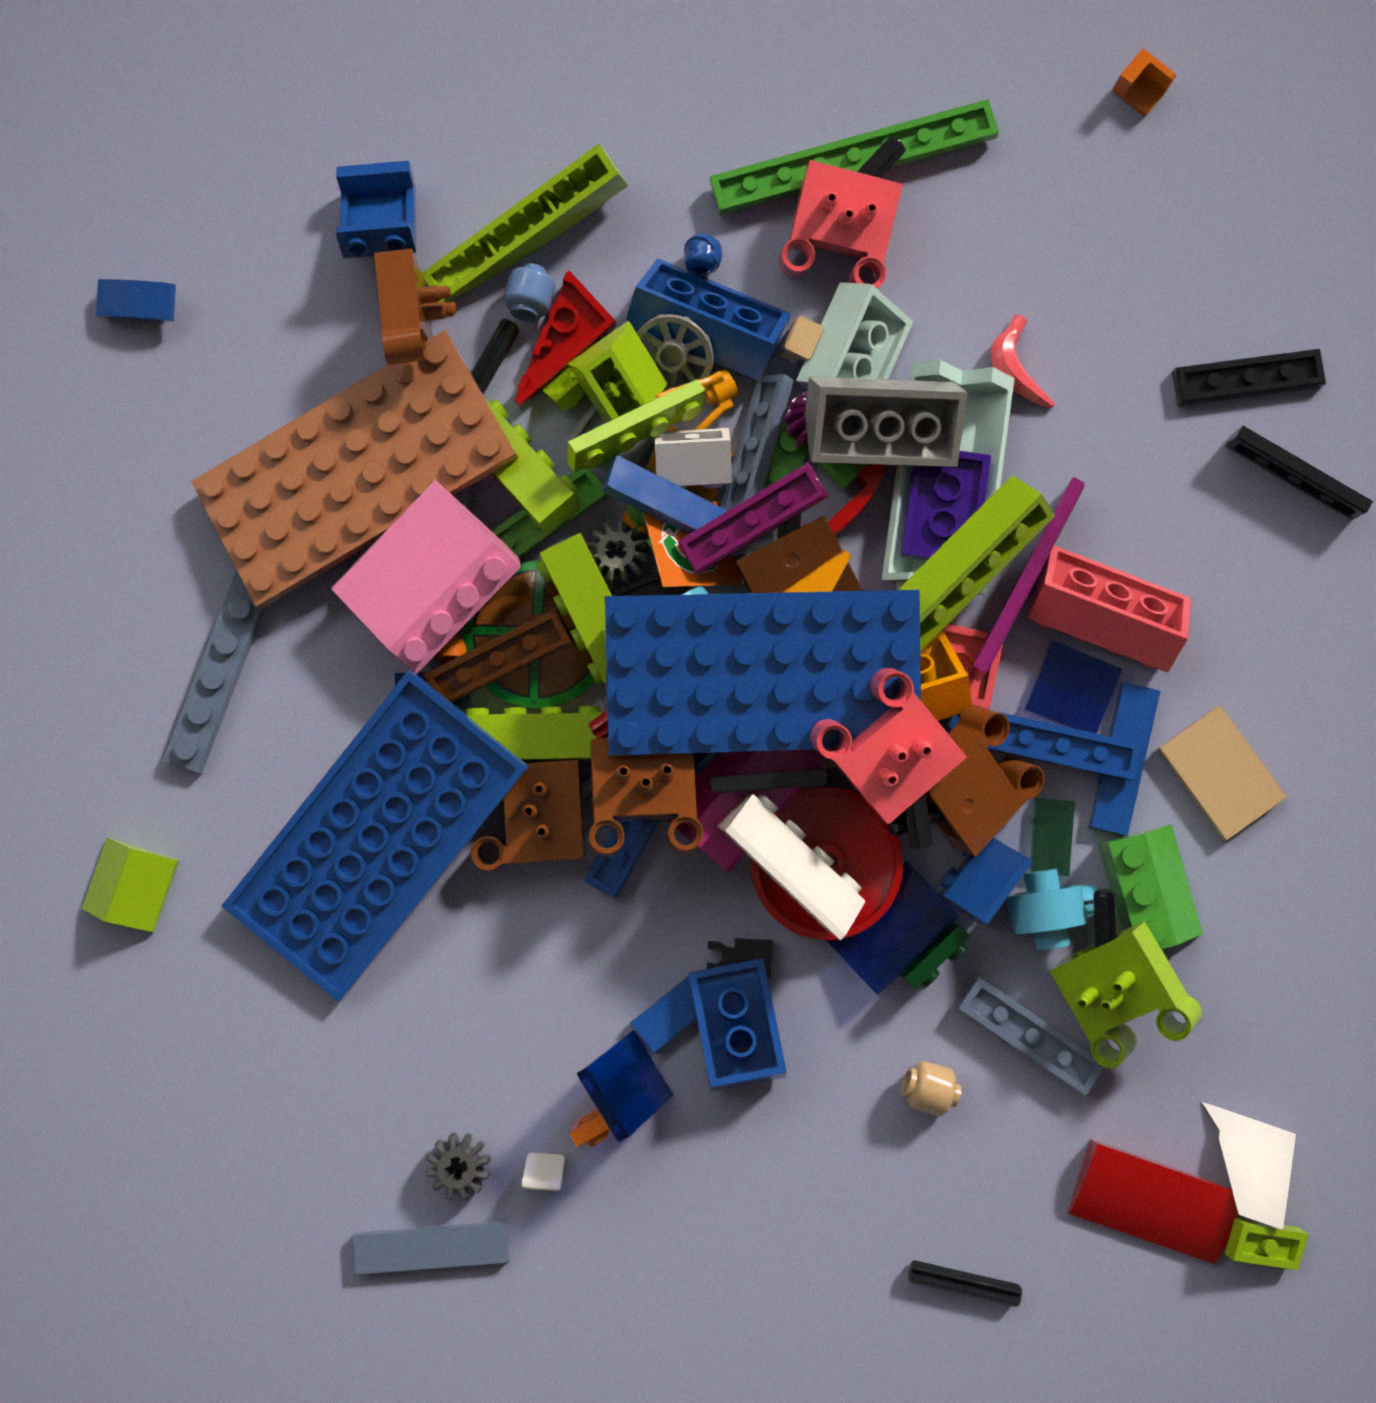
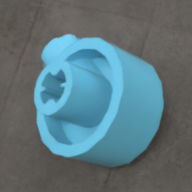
[1006,869,1098,950]

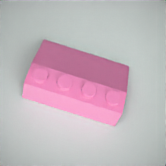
[331,480,521,674]

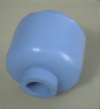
[504,263,555,322]

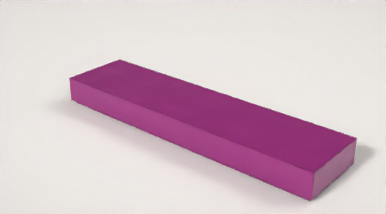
[677,462,829,575]

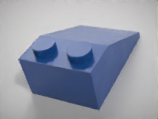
[688,958,787,1092]

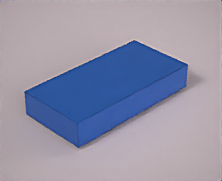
[630,975,697,1053]

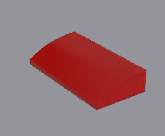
[1068,1139,1239,1264]

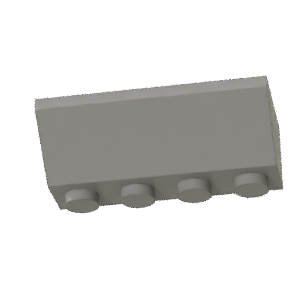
[805,376,968,467]

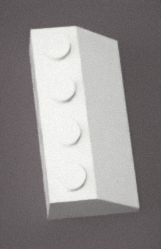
[717,793,866,940]

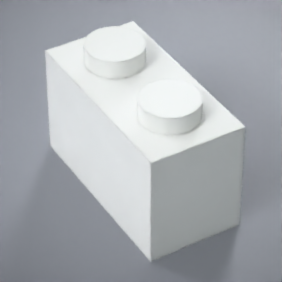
[654,428,732,489]

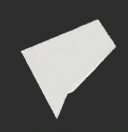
[1202,1102,1296,1230]

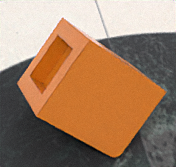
[1112,48,1176,116]

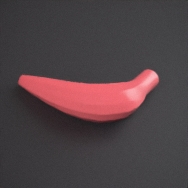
[991,315,1055,409]

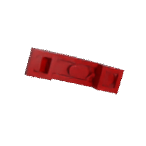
[801,464,887,537]

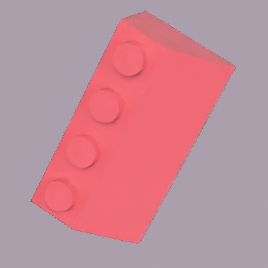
[1027,545,1191,672]

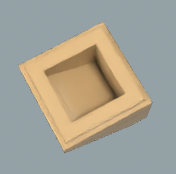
[779,315,823,360]

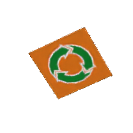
[643,501,743,587]

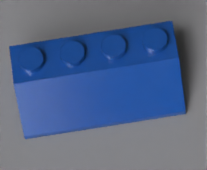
[625,258,791,381]

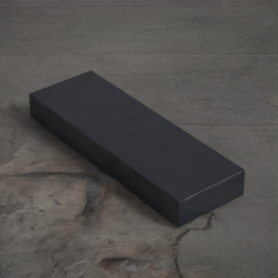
[706,768,827,793]

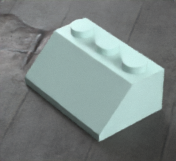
[796,282,914,390]

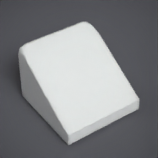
[522,1152,565,1191]

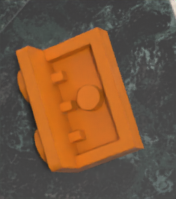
[569,1080,624,1148]

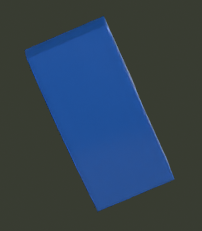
[96,279,176,322]

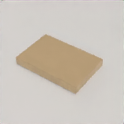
[1157,705,1287,840]

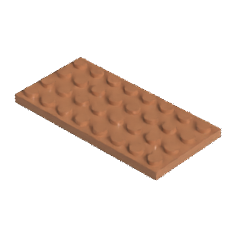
[191,330,519,609]

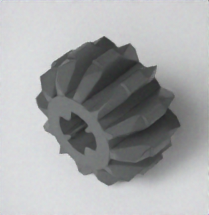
[426,1132,492,1200]

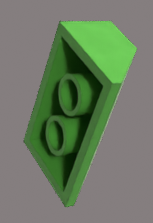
[1098,824,1203,949]

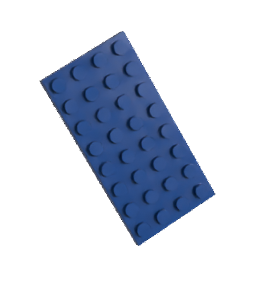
[604,590,921,756]
[221,670,530,1002]

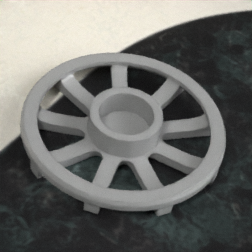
[637,314,714,392]

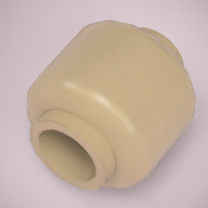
[901,1061,961,1116]

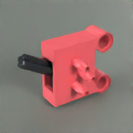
[778,136,906,288]
[810,668,968,850]

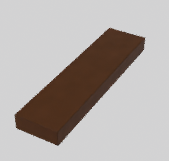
[423,609,574,703]

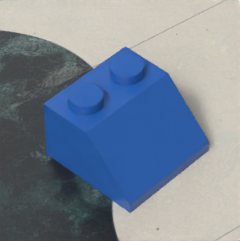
[939,837,1033,925]

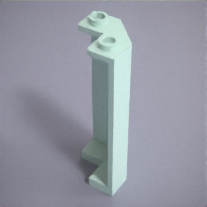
[881,360,1014,595]

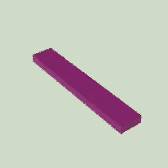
[967,477,1085,682]

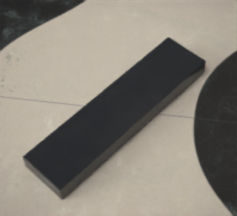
[1172,349,1326,406]
[1226,425,1373,520]

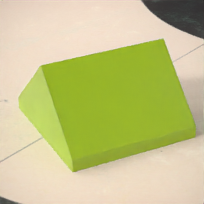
[81,837,179,932]

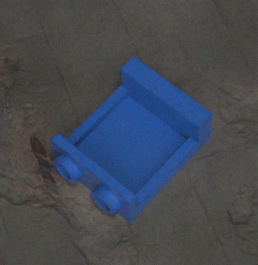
[336,160,416,259]

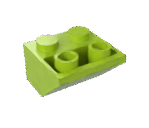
[568,321,667,423]

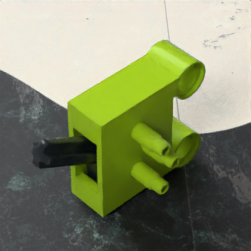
[1050,889,1202,1069]

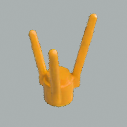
[656,370,738,430]

